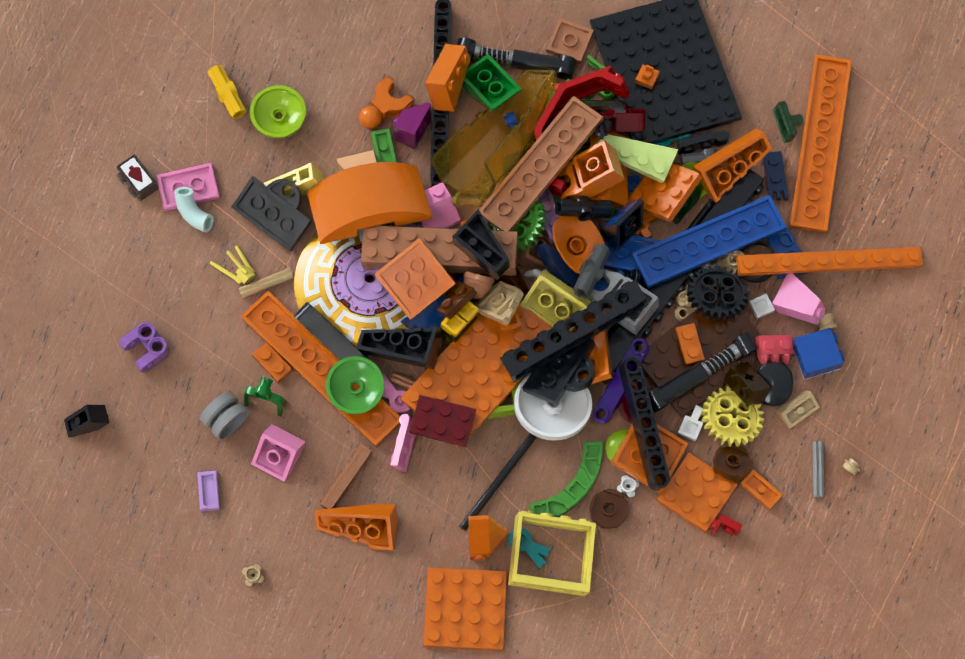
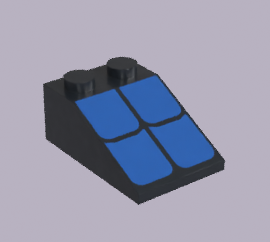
[601,199,644,251]

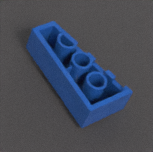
[400,275,464,329]

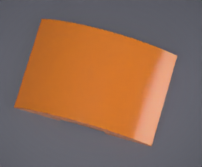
[307,162,433,244]

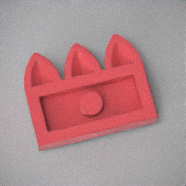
[755,335,794,366]

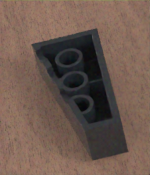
[356,327,445,370]

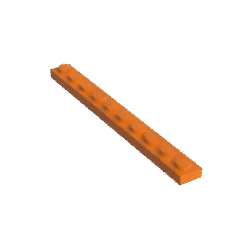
[736,247,924,276]

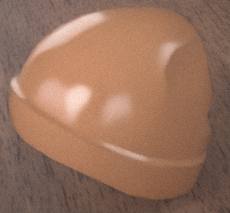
[464,271,495,299]

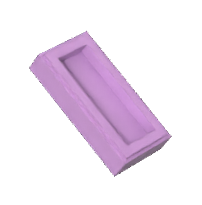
[197,470,220,512]

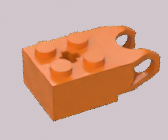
[556,140,625,200]

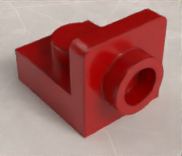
[710,514,742,536]

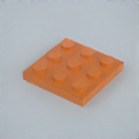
[628,163,702,222]
[374,238,456,320]
[611,420,688,494]
[656,453,738,533]

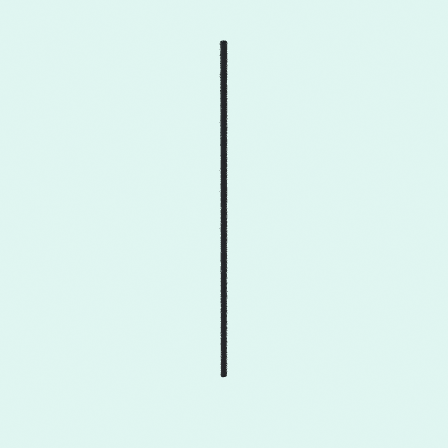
[459,199,716,531]

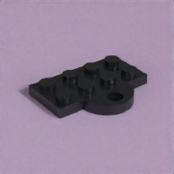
[231,176,313,251]
[522,331,595,405]

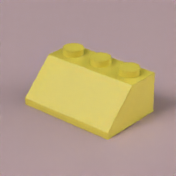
[520,270,592,331]

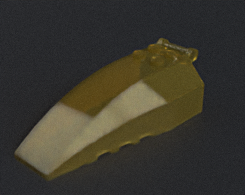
[430,69,557,208]

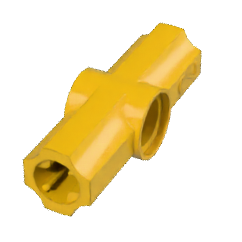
[207,65,246,119]

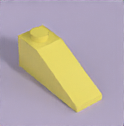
[264,163,324,196]

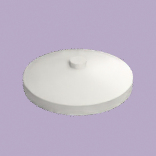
[514,373,592,440]

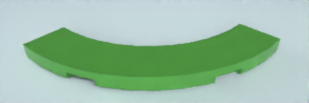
[530,441,603,517]

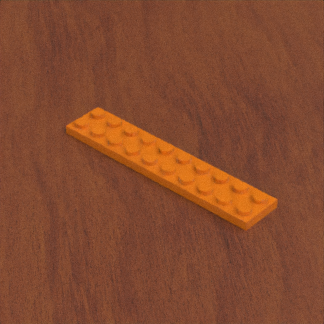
[789,54,852,233]
[241,291,400,447]

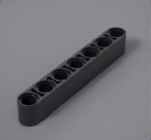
[619,357,670,491]

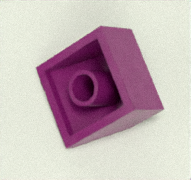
[393,103,432,149]

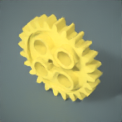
[701,386,764,447]

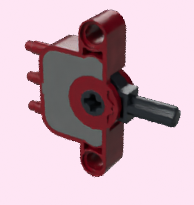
[553,100,646,139]

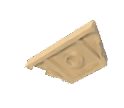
[470,281,524,326]

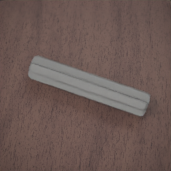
[812,441,824,498]

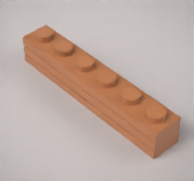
[320,444,372,509]

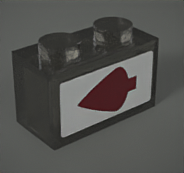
[116,154,158,201]

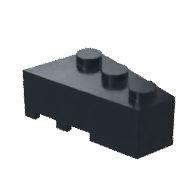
[452,209,510,280]

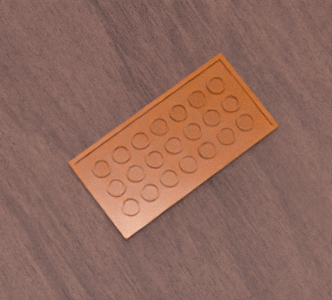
[400,302,555,449]

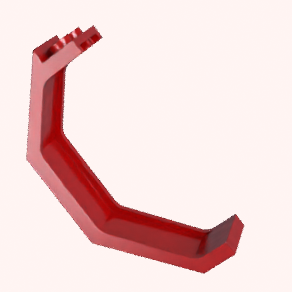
[534,65,630,199]

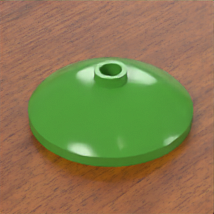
[326,356,384,414]

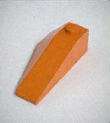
[314,504,398,550]
[468,515,508,561]

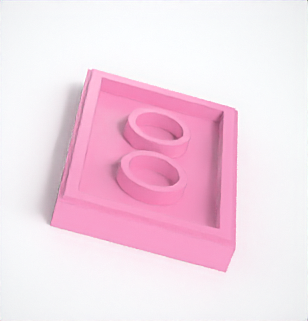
[156,163,220,211]

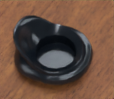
[757,362,793,406]

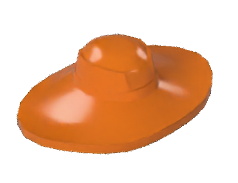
[553,216,605,274]

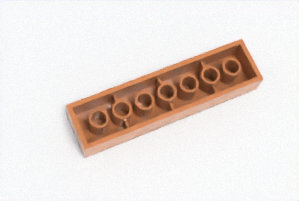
[361,226,519,276]

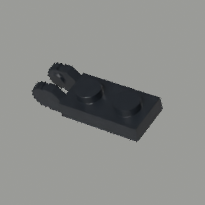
[676,130,729,155]

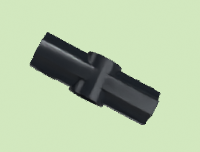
[554,196,613,221]

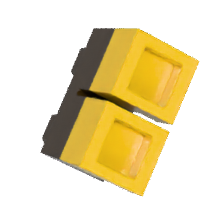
[440,301,479,343]

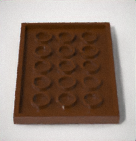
[641,294,760,418]

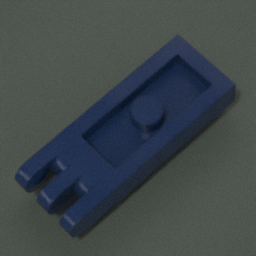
[763,151,788,201]

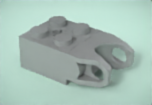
[588,268,659,335]

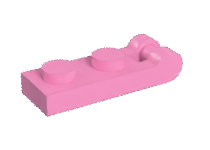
[391,414,416,472]

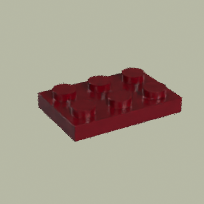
[409,395,476,448]

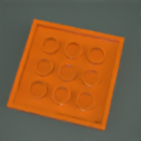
[423,567,507,651]

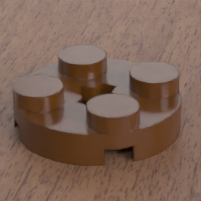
[713,444,753,482]
[589,489,629,529]

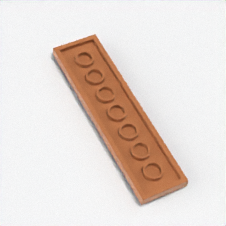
[479,96,604,231]

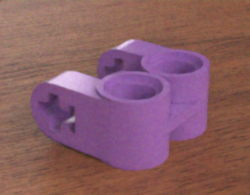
[119,322,169,373]

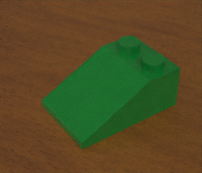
[462,54,522,112]

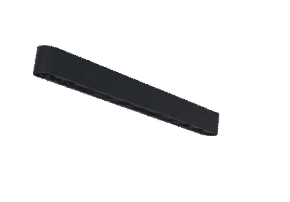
[430,0,452,188]

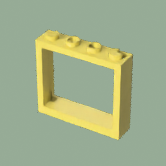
[508,510,596,596]

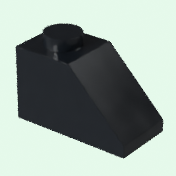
[64,404,109,437]

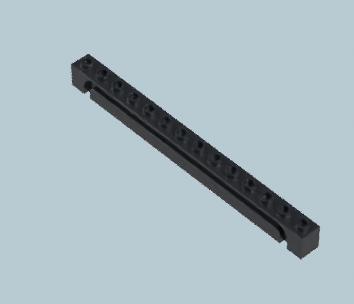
[601,169,764,385]

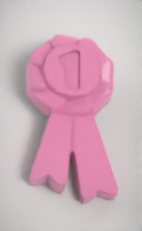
[382,374,410,414]

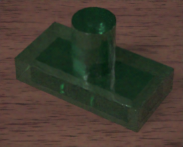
[773,101,803,143]

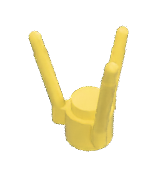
[210,245,256,285]

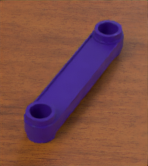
[593,338,650,424]

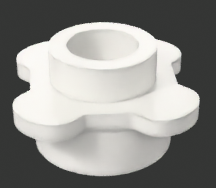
[617,475,639,498]

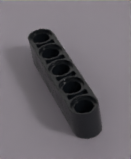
[294,302,370,360]

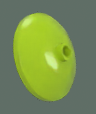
[250,85,306,138]

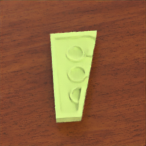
[598,134,678,184]

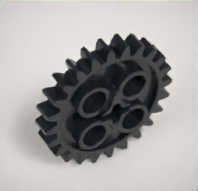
[686,265,750,322]

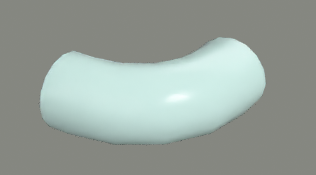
[174,187,214,233]

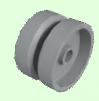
[199,391,250,440]

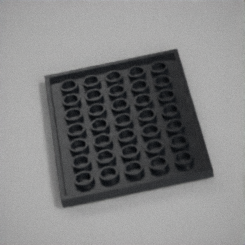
[590,0,742,144]

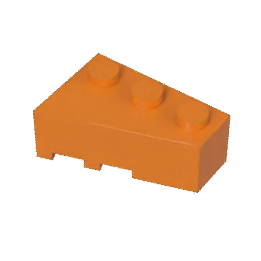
[425,44,470,112]

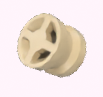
[818,313,838,332]

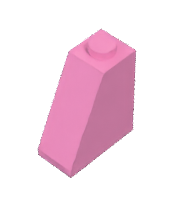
[772,273,825,325]

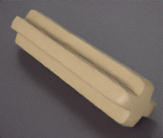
[239,268,294,298]

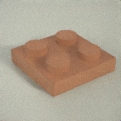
[546,18,594,64]

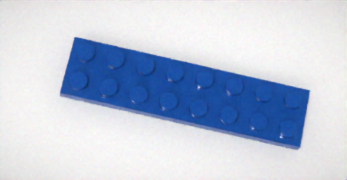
[632,195,787,288]

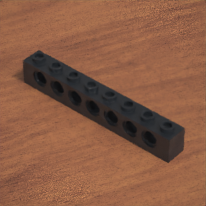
[500,280,648,382]

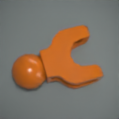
[359,76,415,129]

